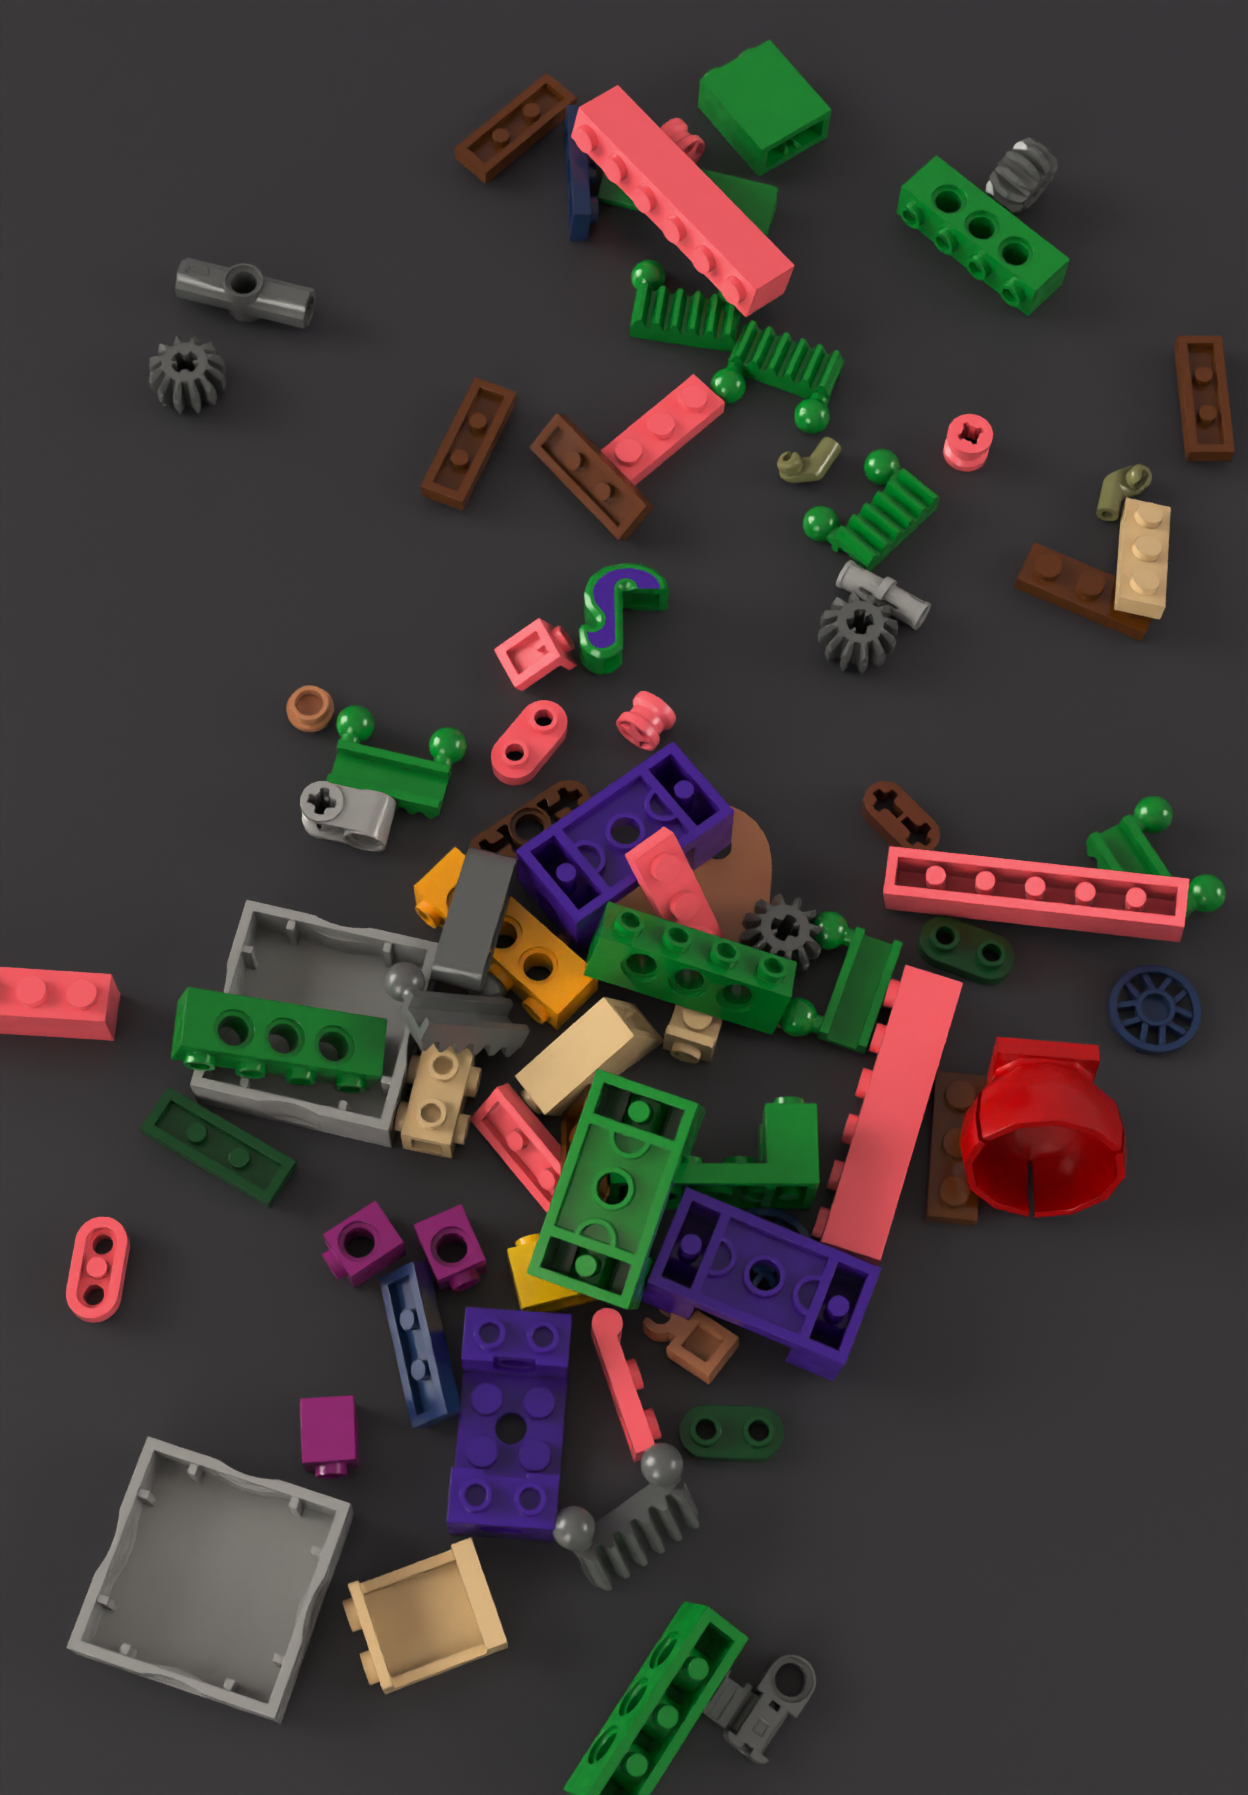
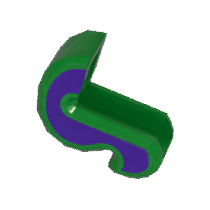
[579,563,669,675]

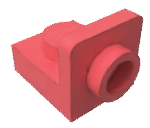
[494,618,577,691]

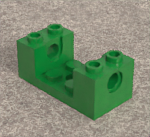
[526,1069,706,1310]
[608,1096,819,1210]

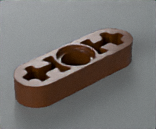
[468,780,591,858]

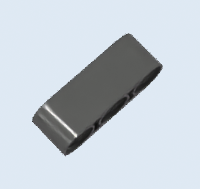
[431,847,519,993]

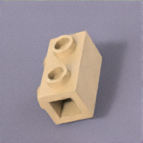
[394,1044,482,1159]

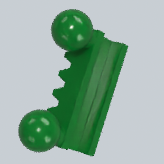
[629,260,741,352]
[710,320,845,434]
[803,449,940,571]
[326,705,467,820]
[1086,796,1226,918]
[779,911,903,1054]

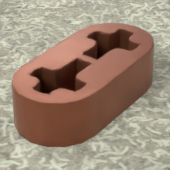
[861,781,940,851]

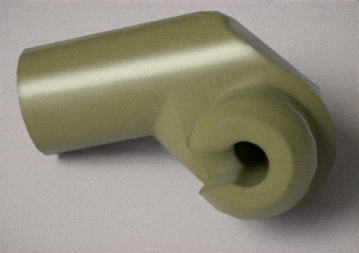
[777,437,842,484]
[1096,464,1152,521]

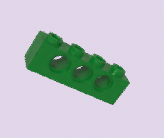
[896,155,1070,316]
[583,901,797,1035]
[171,987,387,1094]
[563,1601,749,1795]

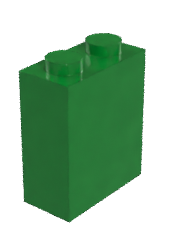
[698,39,831,177]

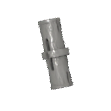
[836,560,931,630]

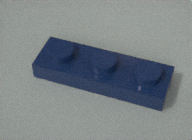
[563,105,598,241]
[379,1261,462,1429]

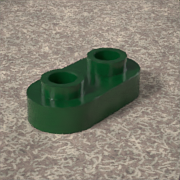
[917,916,1015,986]
[678,1405,784,1462]

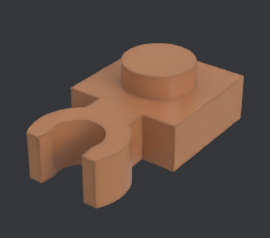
[643,1309,739,1385]

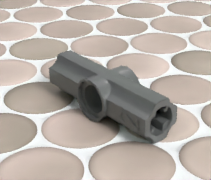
[175,257,316,329]

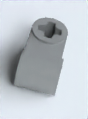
[300,781,397,852]

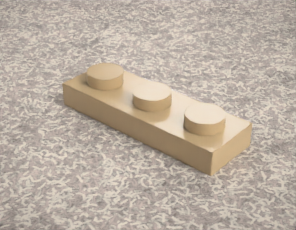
[1114,497,1171,620]

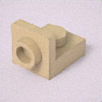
[663,1005,724,1064]

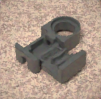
[702,1654,816,1764]

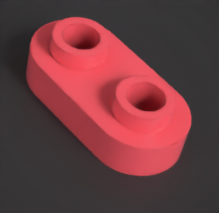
[491,700,567,786]
[66,1217,130,1323]

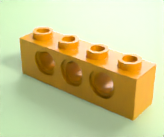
[414,847,598,1030]

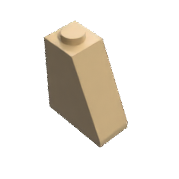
[515,997,664,1116]

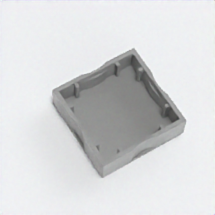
[190,900,438,1148]
[66,1436,355,1724]

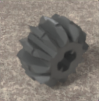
[985,137,1058,216]
[149,335,226,414]
[818,591,898,674]
[739,893,823,974]

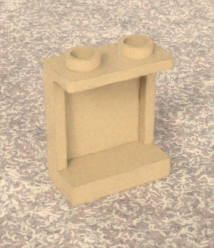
[342,1537,508,1694]

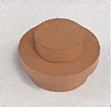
[286,685,335,732]

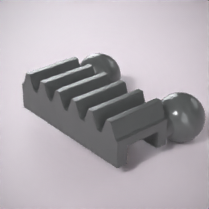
[384,962,530,1057]
[552,1443,700,1592]

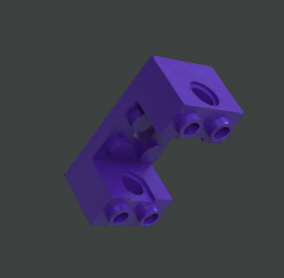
[516,741,734,953]
[641,1187,882,1382]
[446,1307,572,1542]

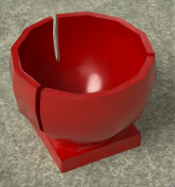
[960,1037,1127,1218]

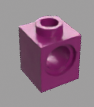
[322,1200,406,1289]
[414,1204,487,1292]
[300,1395,359,1479]

